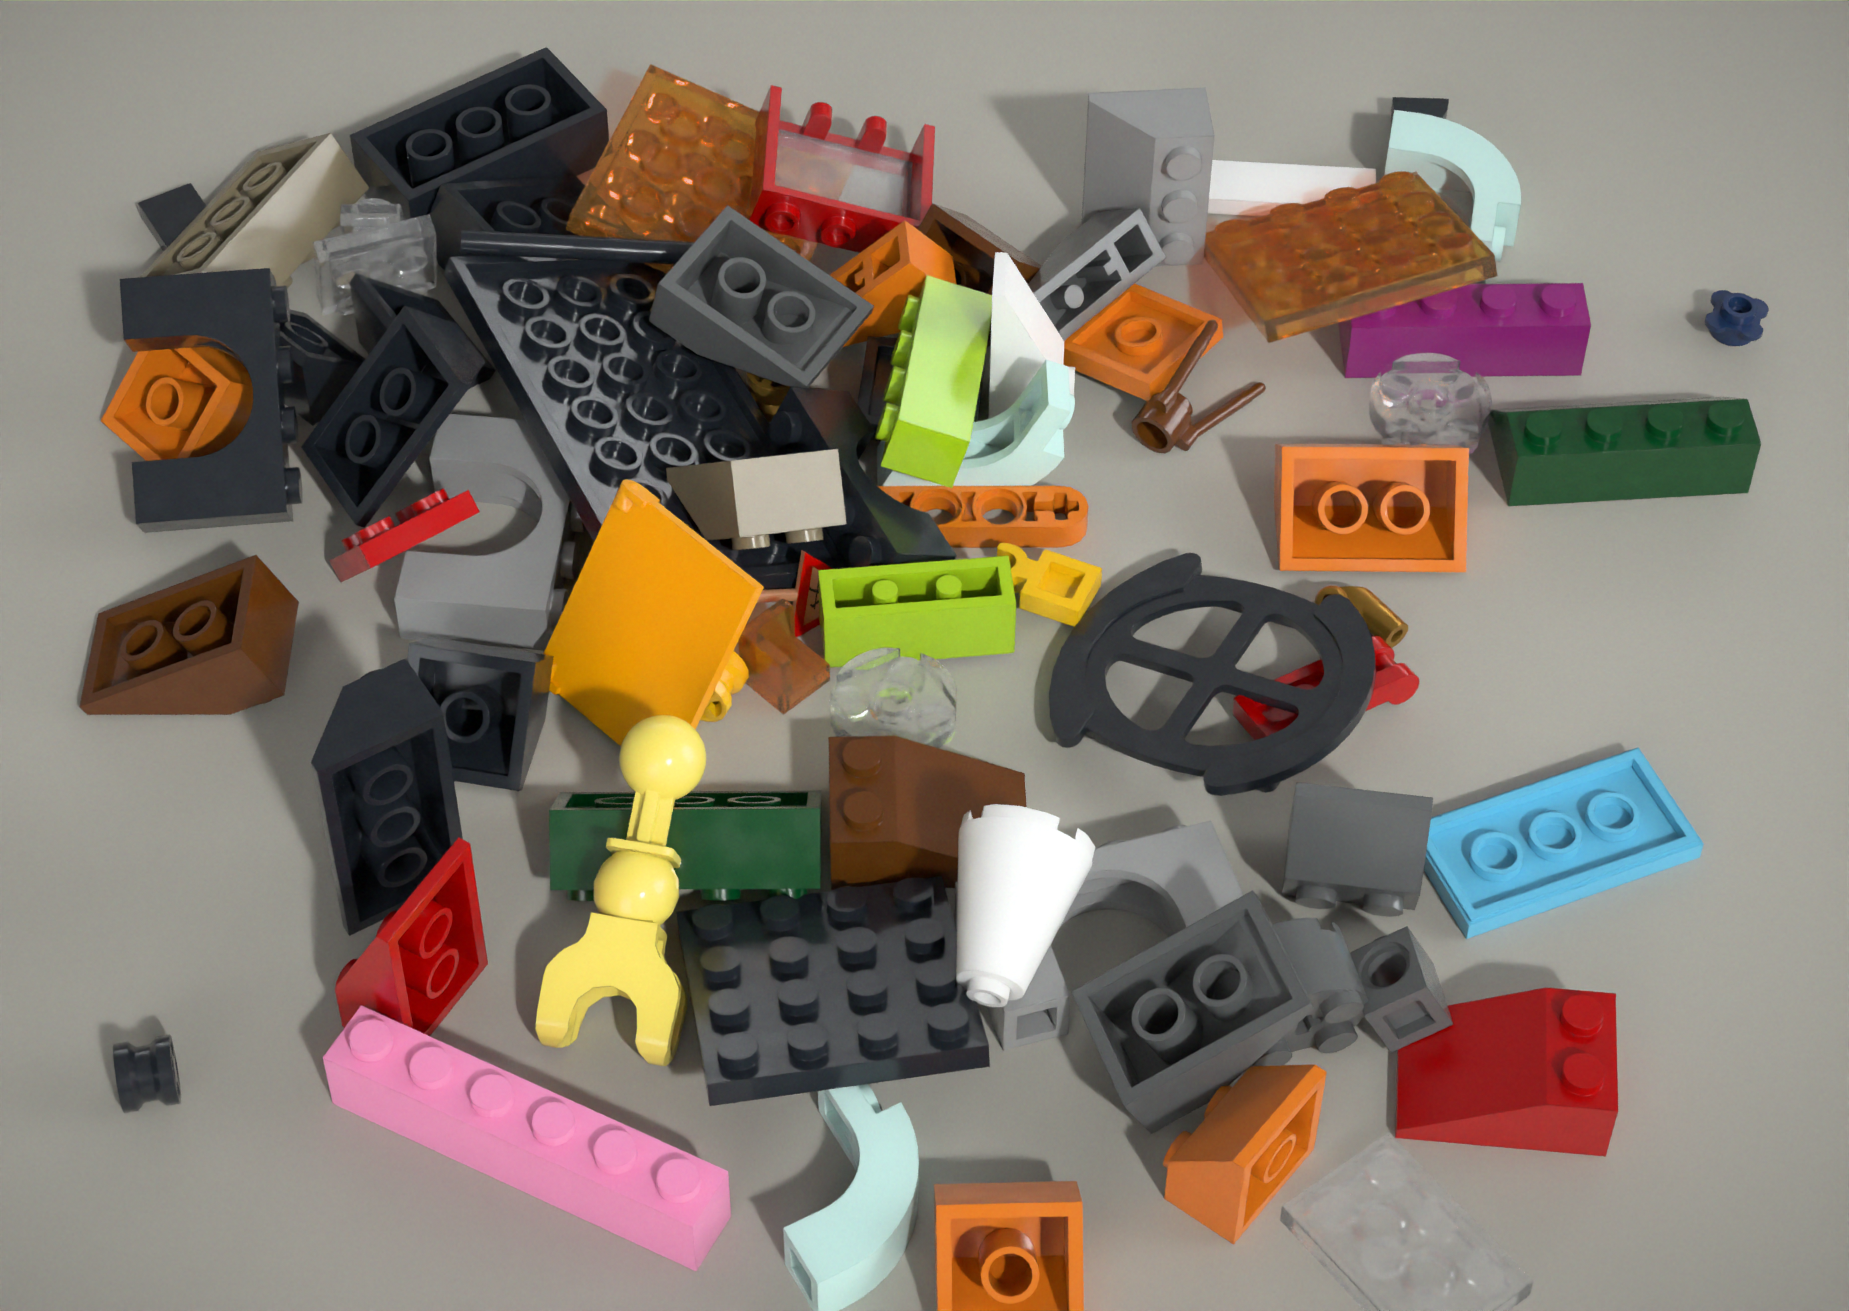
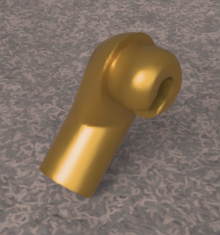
[1314,585,1409,648]

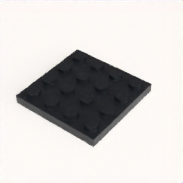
[676,876,990,1106]

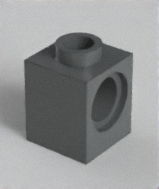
[1350,926,1453,1053]

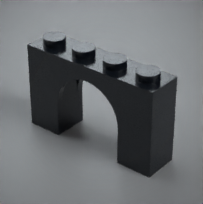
[120,268,303,533]

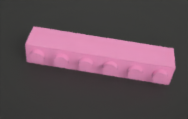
[323,1006,731,1271]

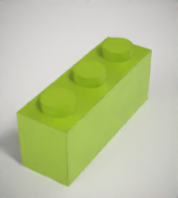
[818,556,1016,668]

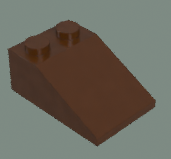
[79,555,299,715]
[828,735,1027,890]

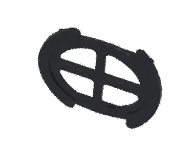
[1049,553,1376,796]

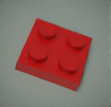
[329,488,480,583]

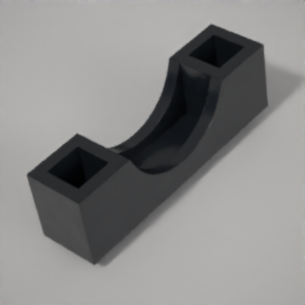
[765,387,957,568]

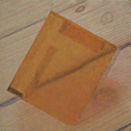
[738,598,830,715]

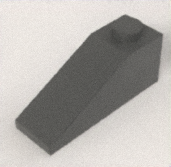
[1028,208,1166,341]

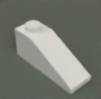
[989,252,1075,419]

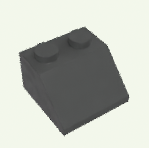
[1282,782,1433,917]

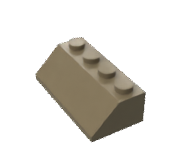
[140,133,369,289]

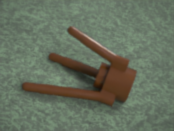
[1131,320,1266,454]

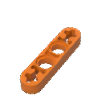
[878,486,1089,548]

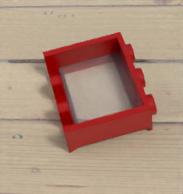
[748,85,935,253]

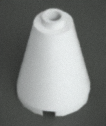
[956,804,1095,1007]

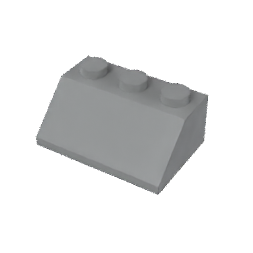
[1081,87,1215,267]

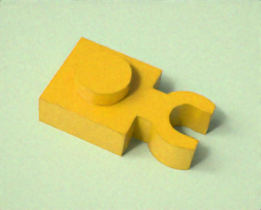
[997,543,1102,627]

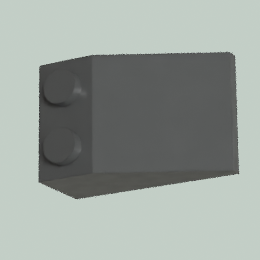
[649,205,874,388]
[1071,890,1314,1134]

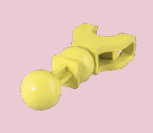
[535,715,706,1066]

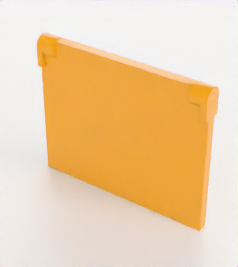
[543,479,764,746]

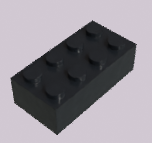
[350,47,611,251]

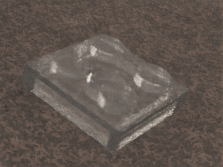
[313,214,436,315]

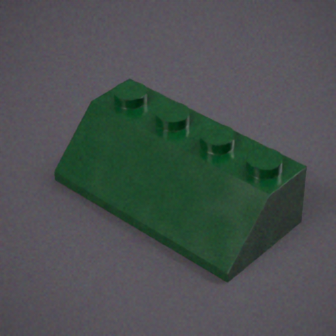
[1487,397,1761,507]
[549,790,822,901]

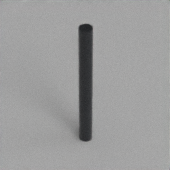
[460,229,695,265]

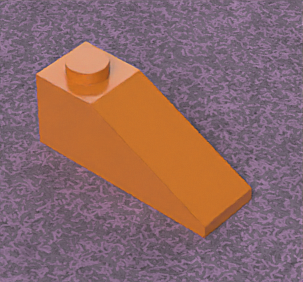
[830,221,956,347]

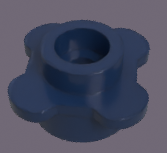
[1705,290,1769,346]

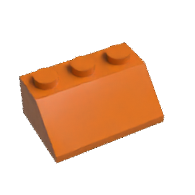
[1274,444,1469,572]

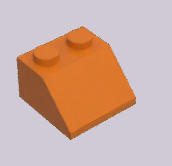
[101,347,253,461]
[1163,1064,1327,1245]
[934,1181,1084,1311]

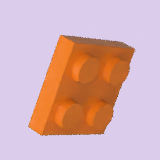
[1063,284,1223,401]

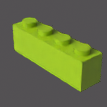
[875,275,992,488]

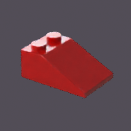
[335,837,488,1036]
[1395,987,1618,1157]

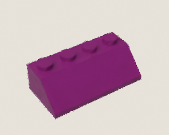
[1334,283,1591,378]

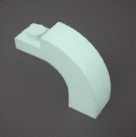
[1382,110,1521,284]
[877,360,1075,486]
[783,1084,919,1311]

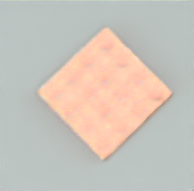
[566,64,855,273]
[1204,171,1498,343]

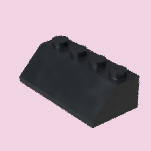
[311,658,463,936]

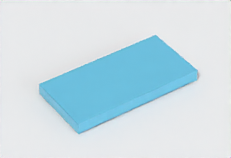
[1424,748,1704,939]

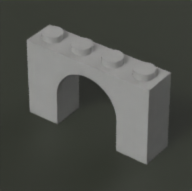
[394,414,586,650]
[955,821,1243,1051]

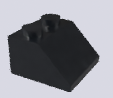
[407,637,554,791]

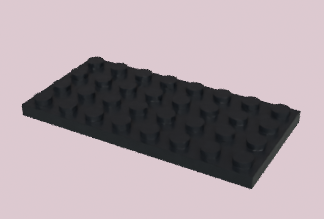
[444,255,850,590]

